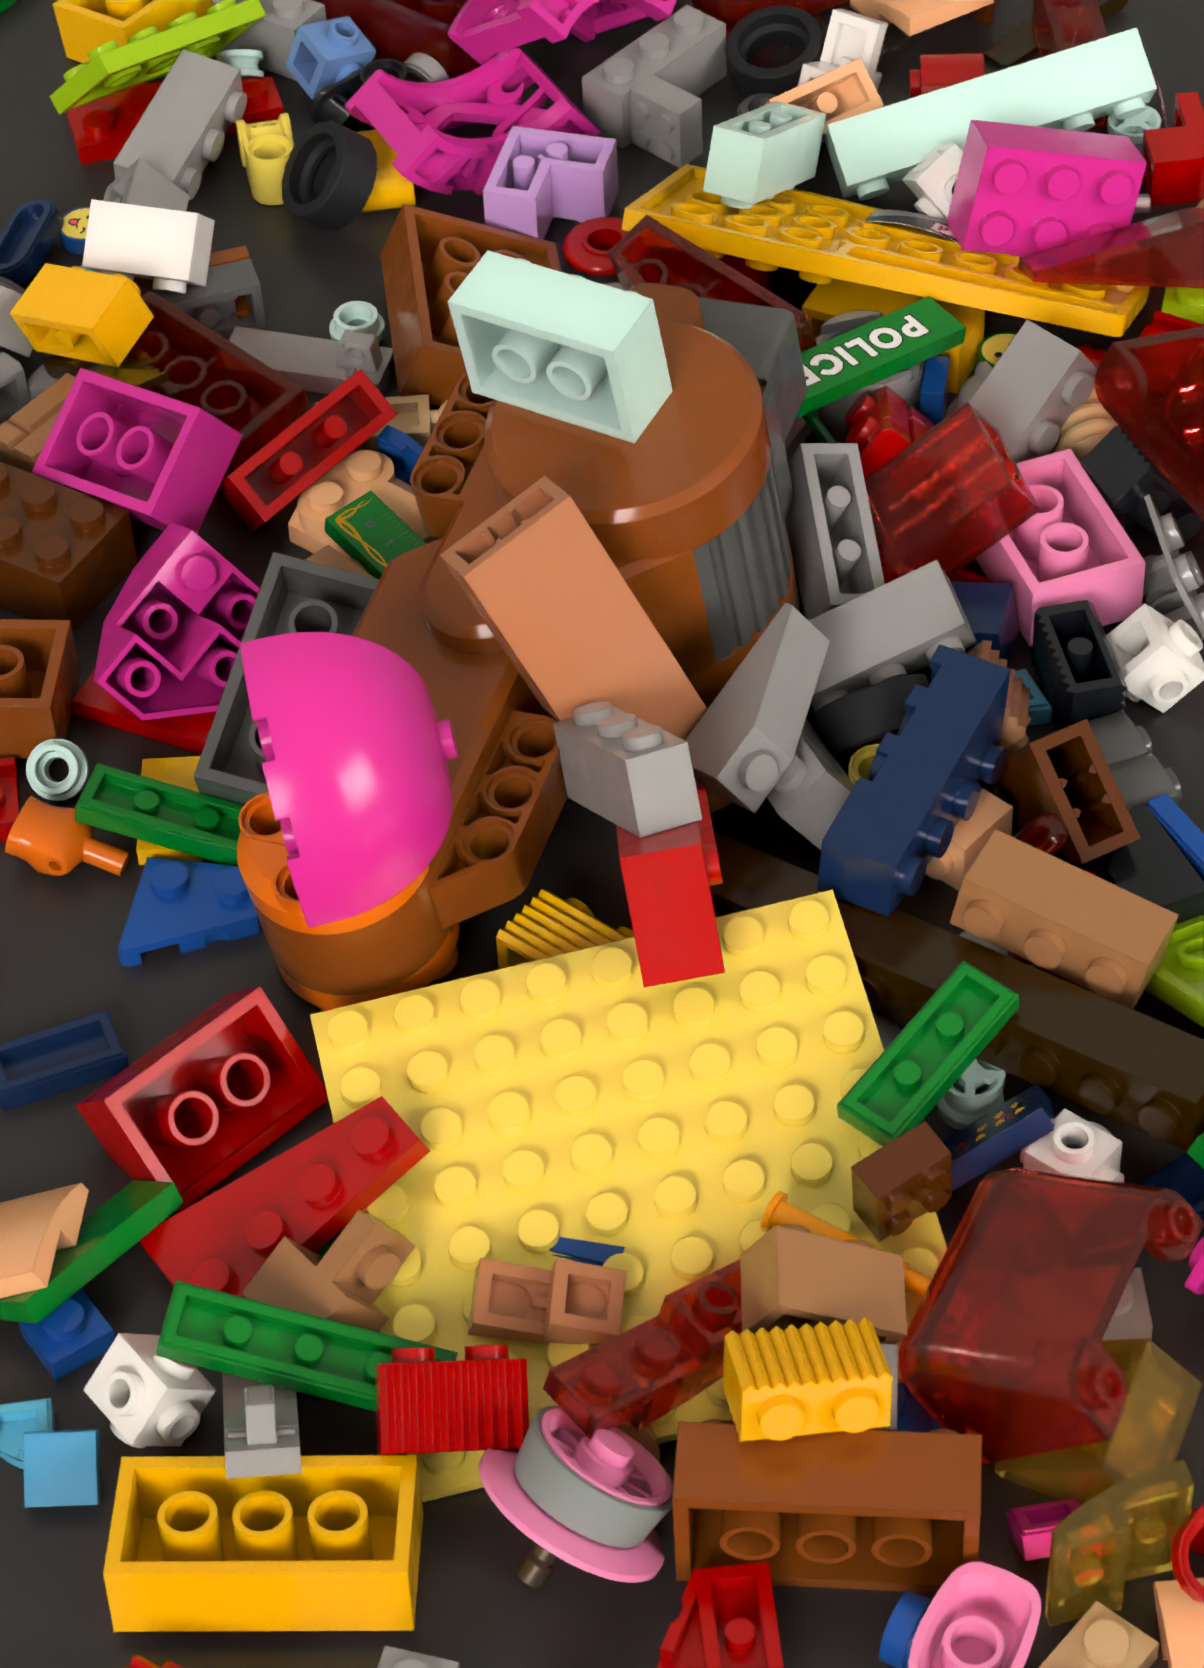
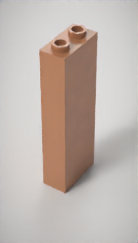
[439,475,731,814]

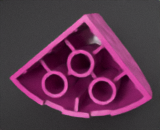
[240,632,458,928]

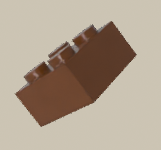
[851,1121,952,1242]

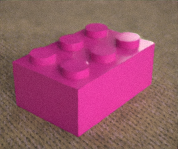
[946,120,1147,265]
[31,368,243,534]

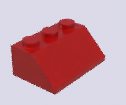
[75,986,328,1214]

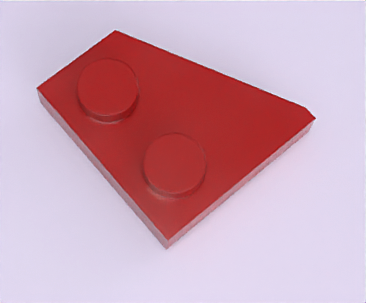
[656,1561,784,1668]

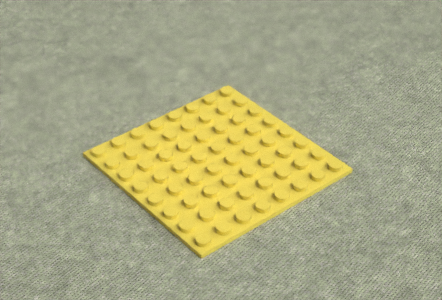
[310,890,982,1503]

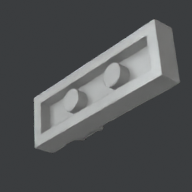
[218,326,395,395]
[222,1372,302,1479]

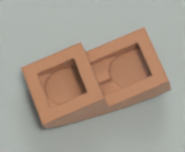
[467,1258,626,1344]

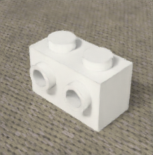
[82,199,215,294]

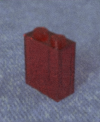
[865,401,1040,579]

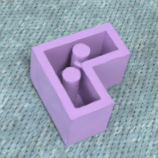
[483,126,619,240]

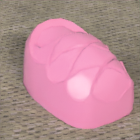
[908,1562,1041,1668]

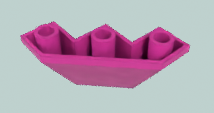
[93,522,260,721]

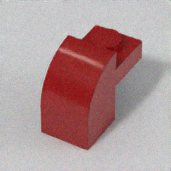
[1142,92,1204,206]

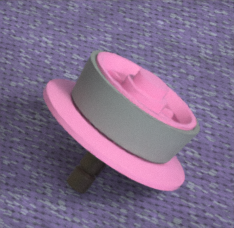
[478,1406,674,1588]

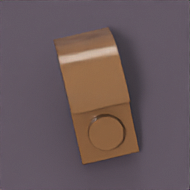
[242,1209,416,1331]

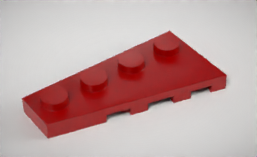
[65,77,284,165]
[139,1096,430,1298]

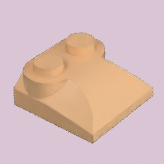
[288,450,437,560]

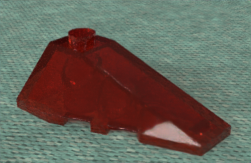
[1018,208,1204,288]

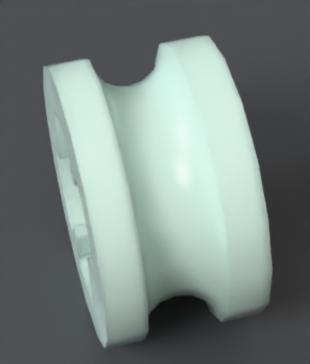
[217,49,264,78]

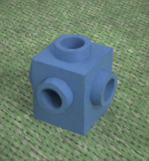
[285,16,377,100]

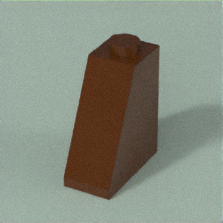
[997,719,1141,865]

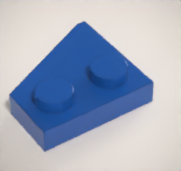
[118,857,262,967]

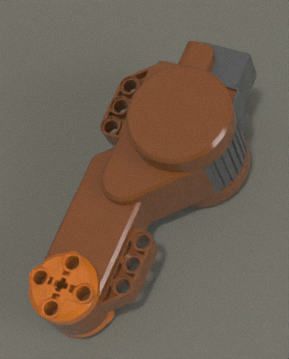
[237,283,807,1012]

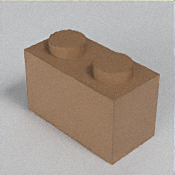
[740,1224,908,1345]

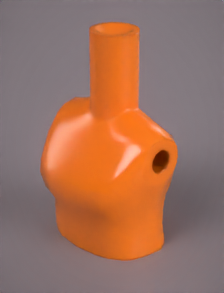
[5,796,130,876]

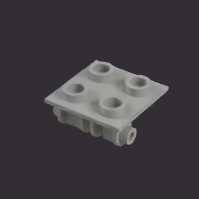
[1143,495,1204,641]

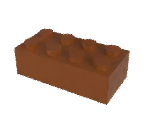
[672,1419,982,1593]

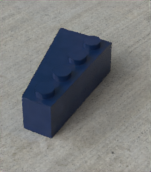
[817,644,1011,917]

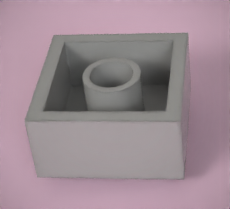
[630,74,703,168]

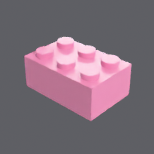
[958,449,1146,647]

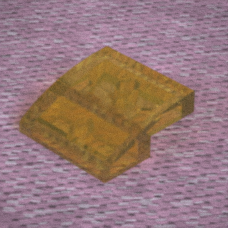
[1045,1460,1194,1626]

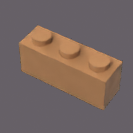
[950,829,1179,1009]

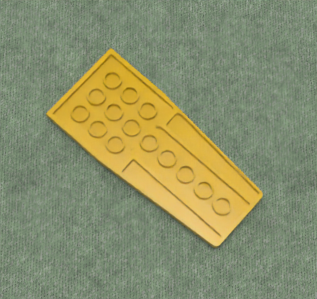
[621,164,1152,337]

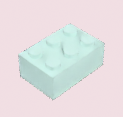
[447,250,673,444]

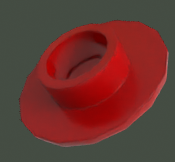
[562,217,649,275]

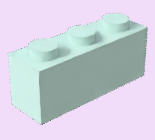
[703,101,826,209]

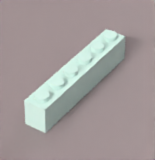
[824,27,1157,200]

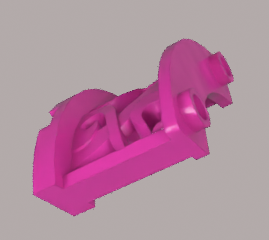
[448,0,677,64]
[345,46,601,196]

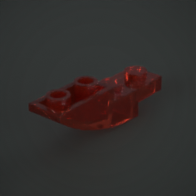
[543,1259,742,1439]

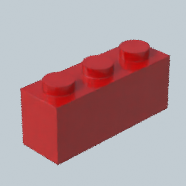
[218,369,398,532]

